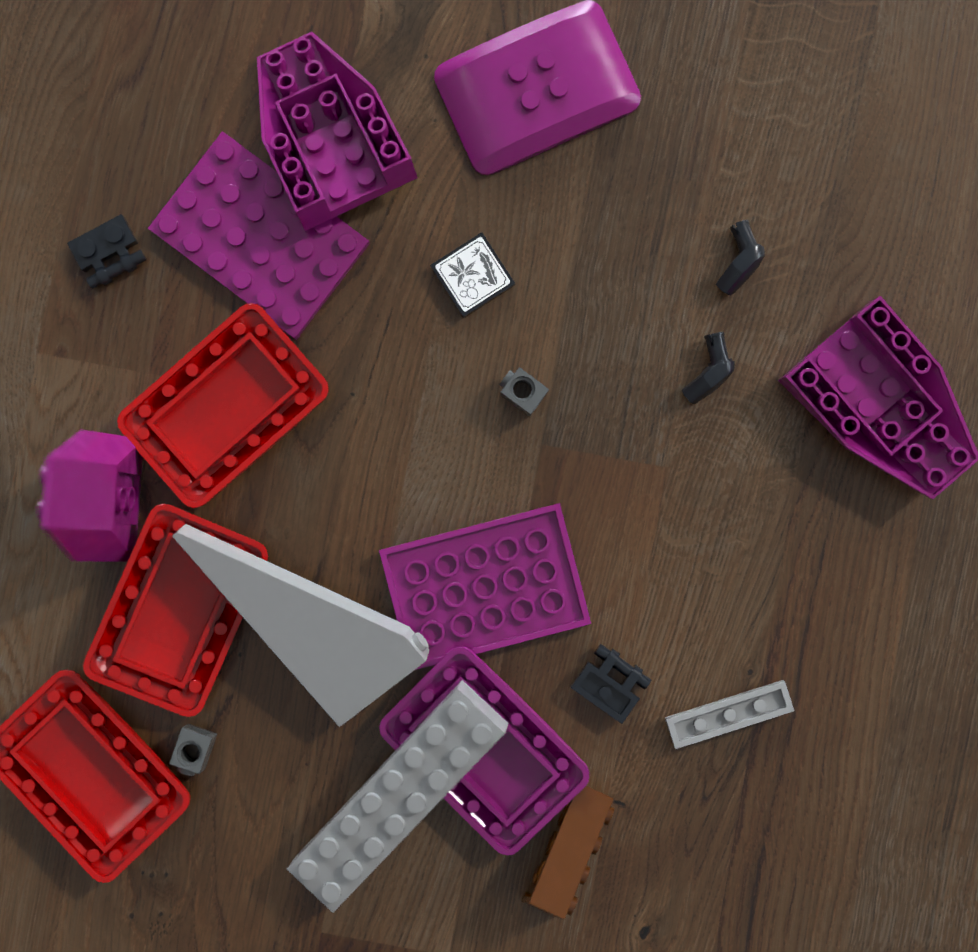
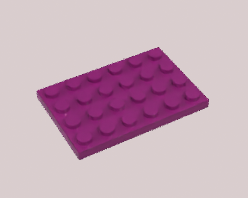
[148,131,370,340]
[379,503,591,670]

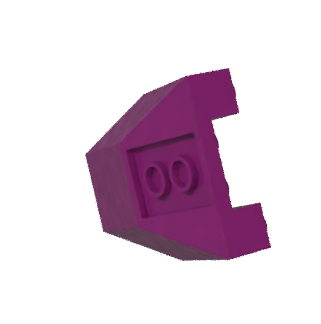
[257,32,418,231]
[778,296,978,500]
[37,430,143,562]

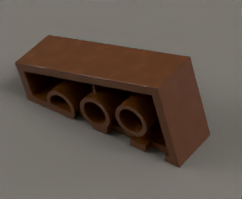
[521,786,615,920]

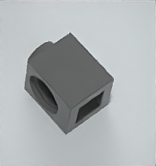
[499,367,549,417]
[169,724,217,776]

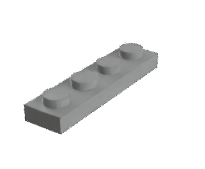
[665,680,794,749]

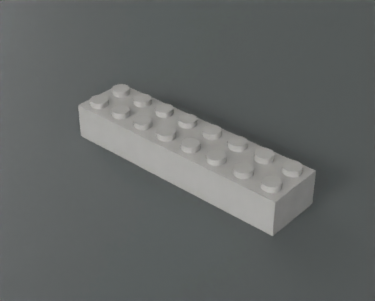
[287,680,509,913]

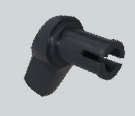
[716,220,765,295]
[682,332,735,404]

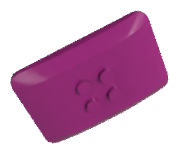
[434,0,641,176]
[379,646,590,856]

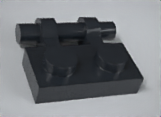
[67,214,147,289]
[570,644,651,724]

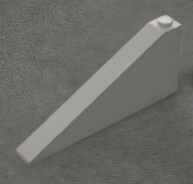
[172,524,429,727]

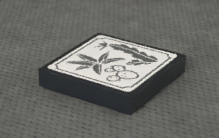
[430,232,515,318]

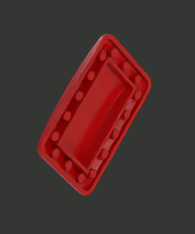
[117,303,329,508]
[83,503,268,717]
[0,669,191,883]

